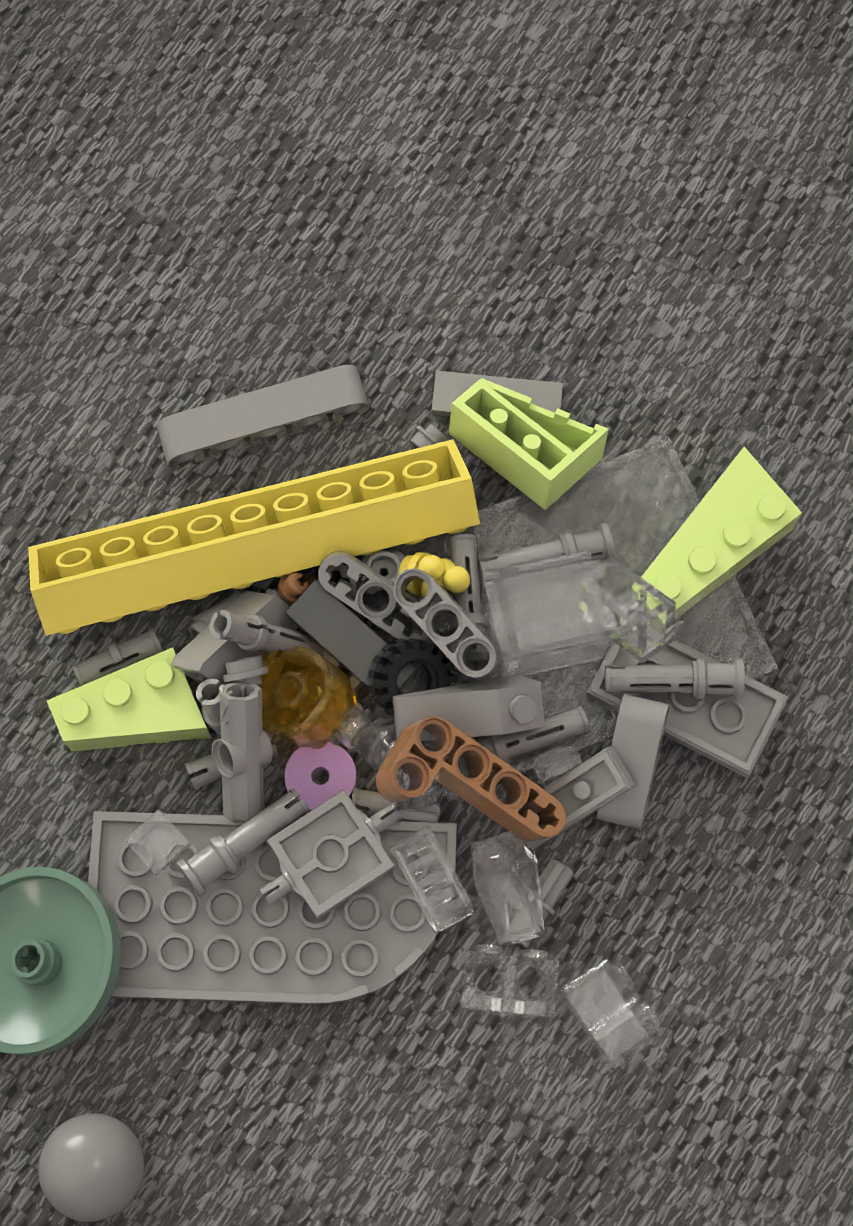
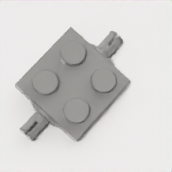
[259,790,402,919]

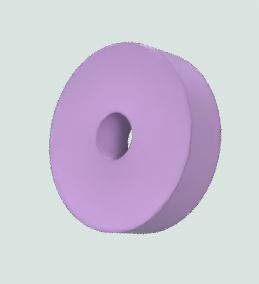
[284,741,357,811]

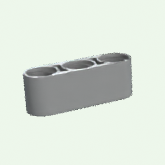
[393,568,501,679]
[597,694,670,830]

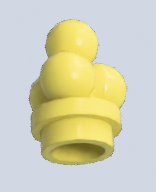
[398,552,470,598]

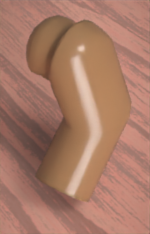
[277,572,318,606]

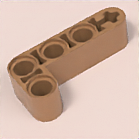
[376,716,566,841]

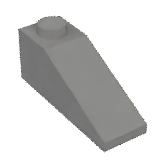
[392,674,545,741]

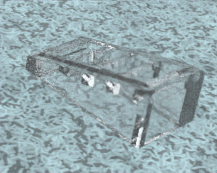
[389,826,475,933]

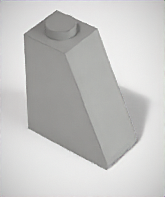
[171,589,298,701]

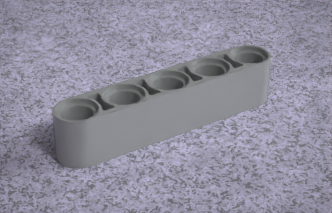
[156,365,370,469]

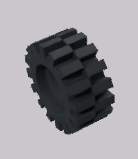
[368,638,457,717]

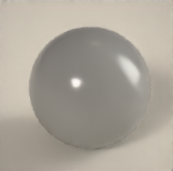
[38,1113,145,1222]

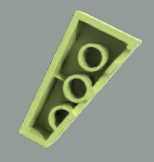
[630,447,802,632]

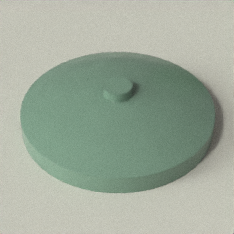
[0,866,121,1056]

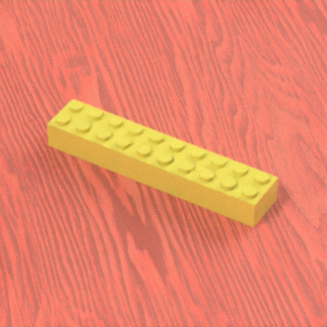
[28,439,480,636]

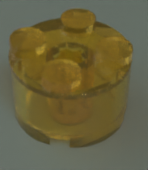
[257,646,357,749]

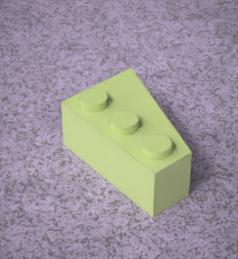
[449,378,609,510]
[47,647,212,751]

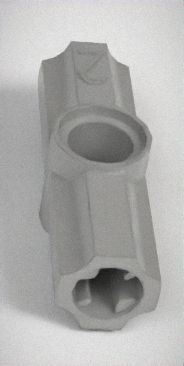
[211,682,273,821]

